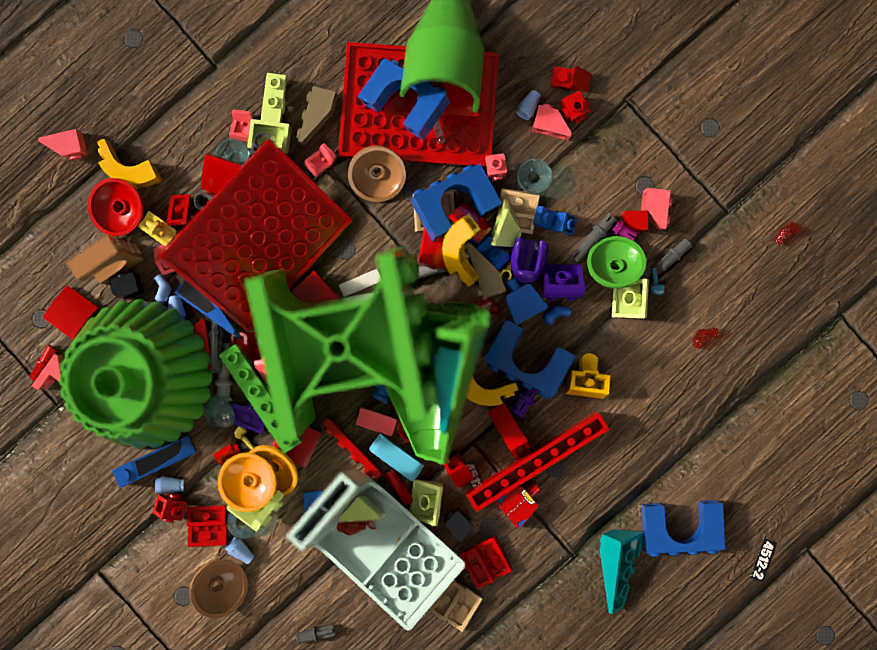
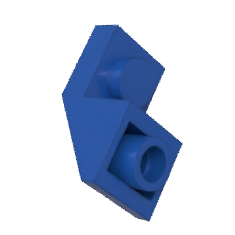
[533,206,578,236]
[467,234,511,270]

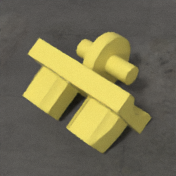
[138,211,178,247]

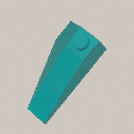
[433,347,462,434]
[600,529,644,614]

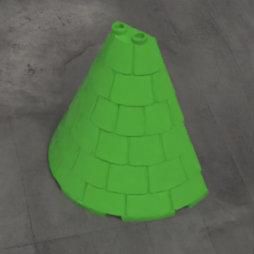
[385,301,490,464]

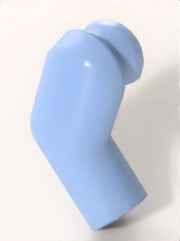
[154,274,171,303]

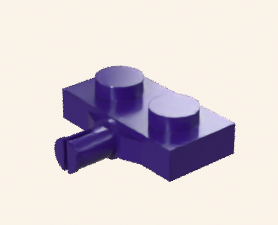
[226,402,266,434]

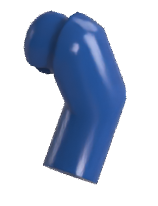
[544,306,571,325]

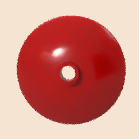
[88,178,144,236]

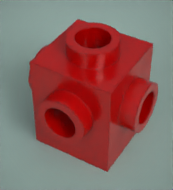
[560,90,590,124]
[152,493,187,523]

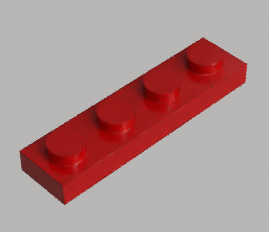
[323,417,383,479]

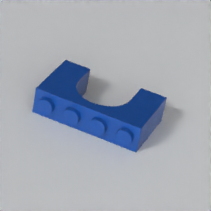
[358,58,450,140]
[410,164,502,241]
[484,320,576,399]
[641,500,725,556]

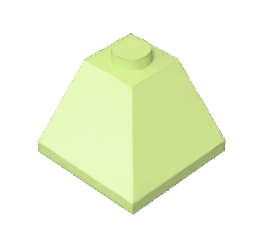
[491,199,522,247]

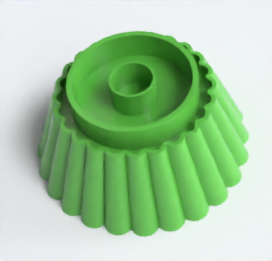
[59,299,213,450]

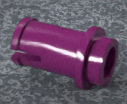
[612,221,638,241]

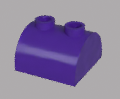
[542,264,585,301]

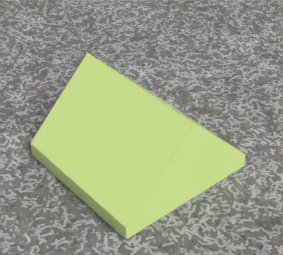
[612,279,649,319]
[409,479,443,526]
[339,494,385,522]

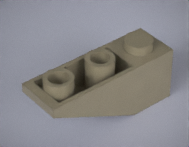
[297,86,337,146]
[464,242,506,299]

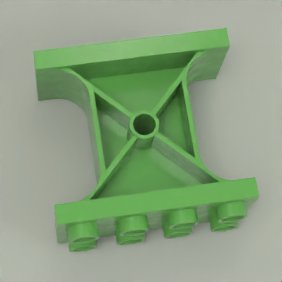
[245,246,438,442]

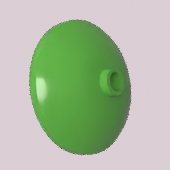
[587,236,646,289]

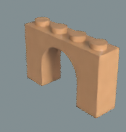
[66,235,144,285]

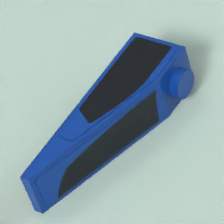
[175,280,241,339]
[112,435,197,488]

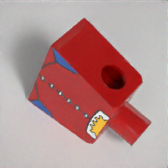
[494,482,541,530]

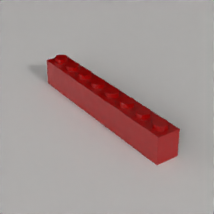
[466,411,610,512]

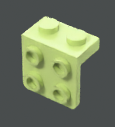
[227,481,284,532]

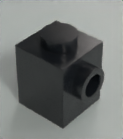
[110,272,144,299]
[444,508,474,541]

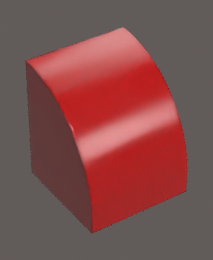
[621,211,648,232]
[443,453,474,489]

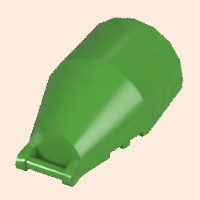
[400,0,484,112]

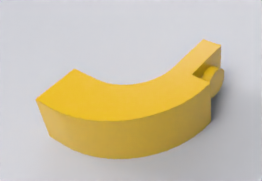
[97,139,162,187]
[443,213,480,287]
[467,377,518,406]

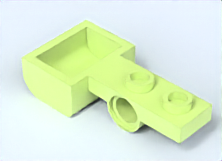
[247,73,291,154]

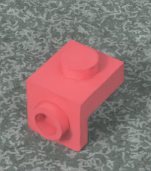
[229,110,253,142]
[303,143,337,177]
[485,153,507,181]

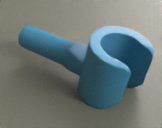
[651,268,664,295]

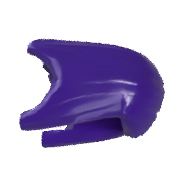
[511,237,548,283]

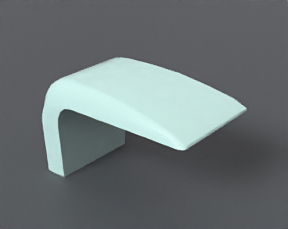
[287,469,465,630]

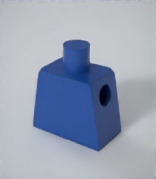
[505,278,549,325]

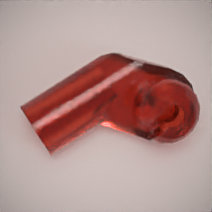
[773,222,800,245]
[472,298,500,315]
[692,328,718,349]
[336,521,366,536]

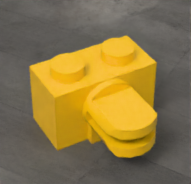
[565,353,610,399]

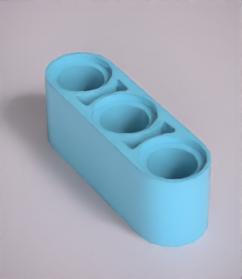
[369,433,425,481]

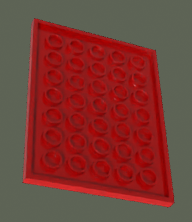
[338,42,499,168]
[158,139,353,333]

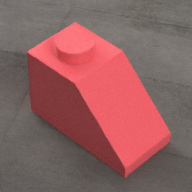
[532,104,572,141]
[38,129,88,161]

